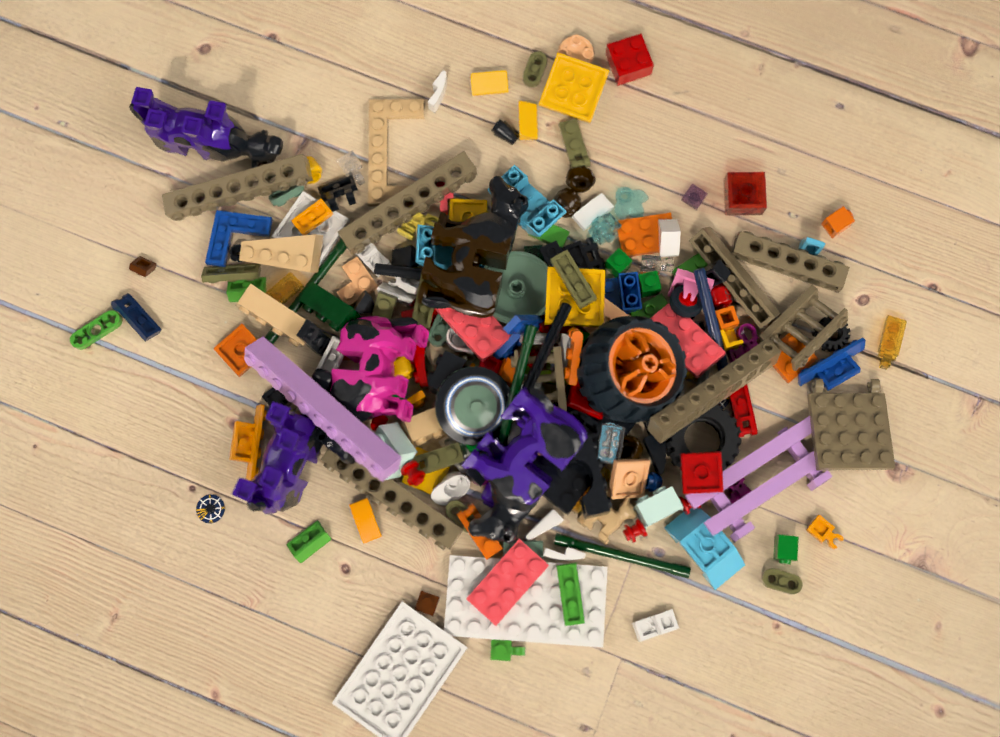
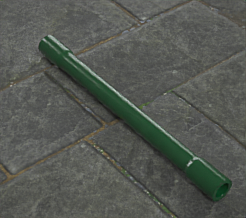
[265,238,347,344]
[498,324,538,446]
[554,533,691,579]

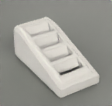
[525,509,564,540]

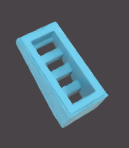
[798,237,826,256]

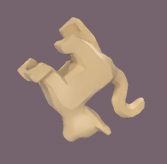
[577,488,638,545]

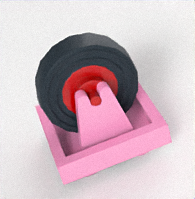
[667,268,715,318]

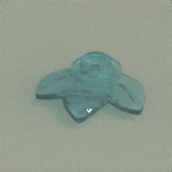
[614,187,649,220]

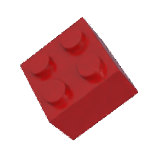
[605,33,654,86]

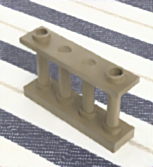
[759,285,848,371]
[510,346,567,426]

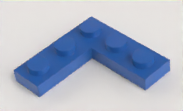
[205,210,273,267]
[493,315,544,360]

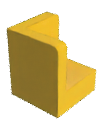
[720,329,744,352]

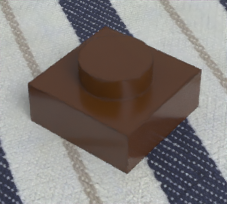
[129,256,157,277]
[414,591,440,616]

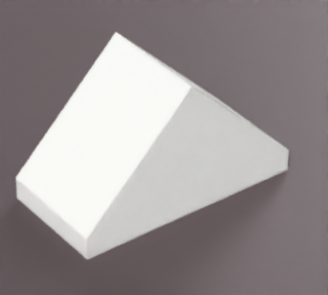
[658,219,681,257]

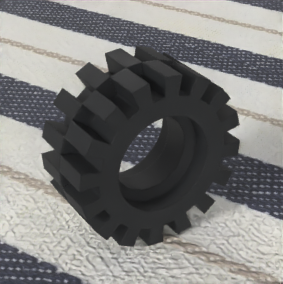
[812,316,850,352]

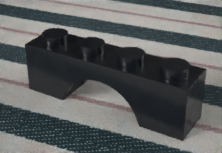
[570,434,612,519]

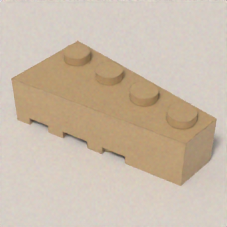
[239,234,324,273]
[235,283,306,347]
[400,407,445,447]

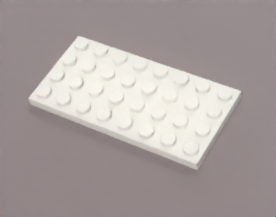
[444,555,608,648]

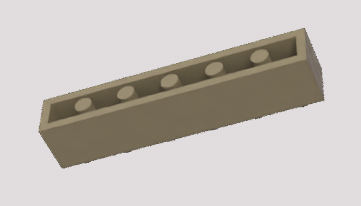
[689,226,781,329]

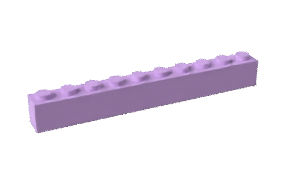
[244,336,402,482]

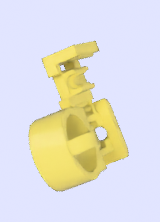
[397,205,439,241]

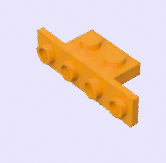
[229,404,267,481]

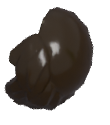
[565,166,596,193]
[554,188,581,218]
[617,435,643,459]

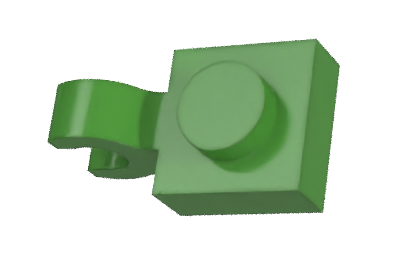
[490,639,525,661]

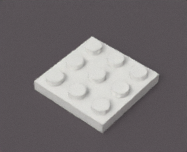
[272,191,350,267]

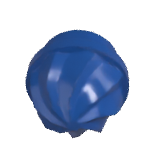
[645,472,663,492]

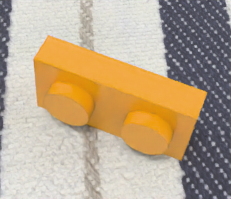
[291,199,333,236]

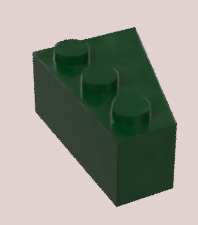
[298,282,361,332]

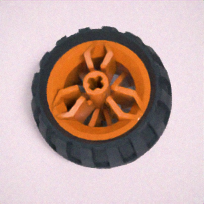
[577,316,687,423]

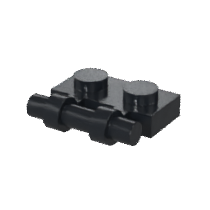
[563,237,606,272]

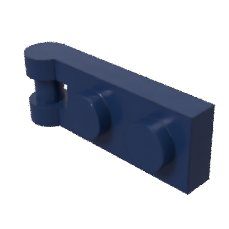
[111,293,162,342]

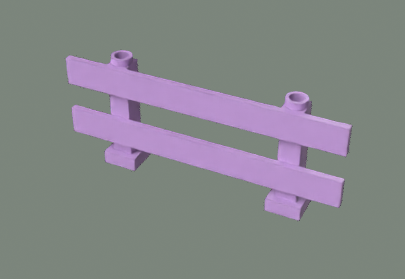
[685,416,833,543]

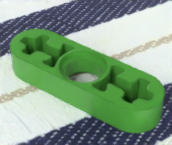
[70,310,123,350]

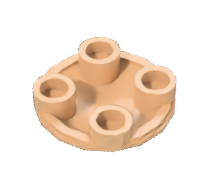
[557,35,594,64]

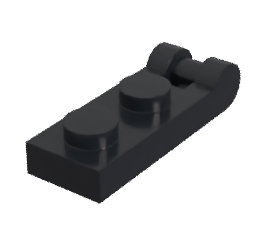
[296,319,331,357]

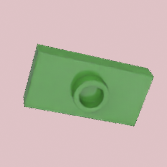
[629,293,668,318]

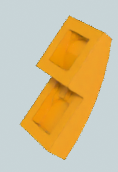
[349,497,382,544]

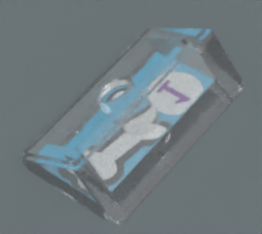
[597,423,625,465]

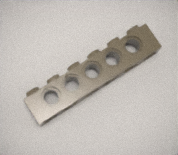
[732,231,850,293]

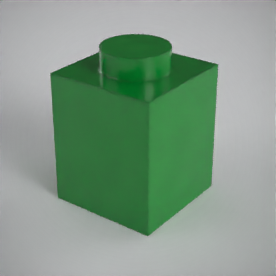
[605,248,633,278]
[638,271,662,298]
[773,535,799,565]

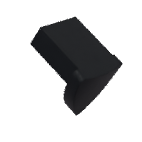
[391,245,419,267]
[353,291,375,314]
[262,387,292,407]

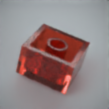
[724,172,767,215]

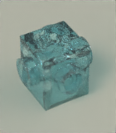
[588,212,622,245]

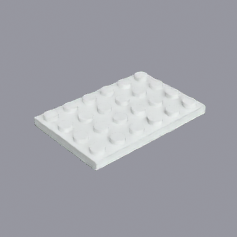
[332,601,468,737]

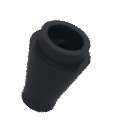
[491,119,519,145]

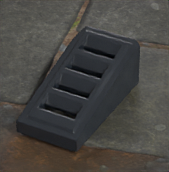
[704,260,731,286]

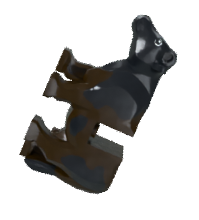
[417,176,529,318]

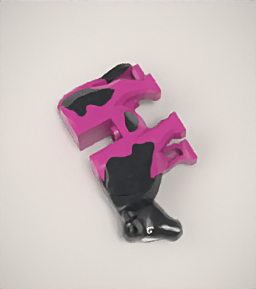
[316,316,429,464]

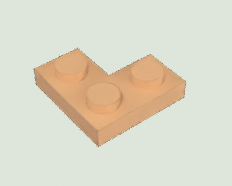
[336,257,378,306]

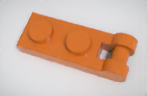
[563,327,583,385]
[456,503,503,560]

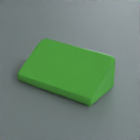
[226,277,267,302]
[286,520,331,563]

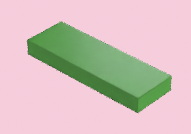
[556,563,585,626]

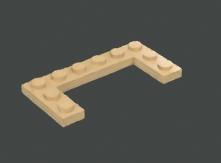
[368,99,424,206]

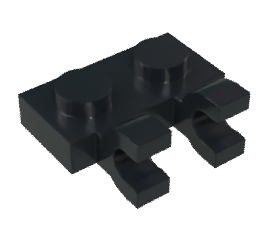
[317,175,358,212]

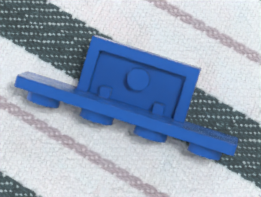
[798,337,866,391]

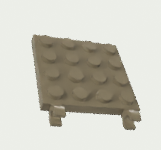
[807,379,895,470]

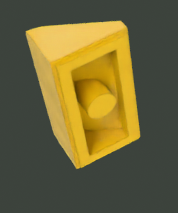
[470,70,509,96]
[518,101,538,140]

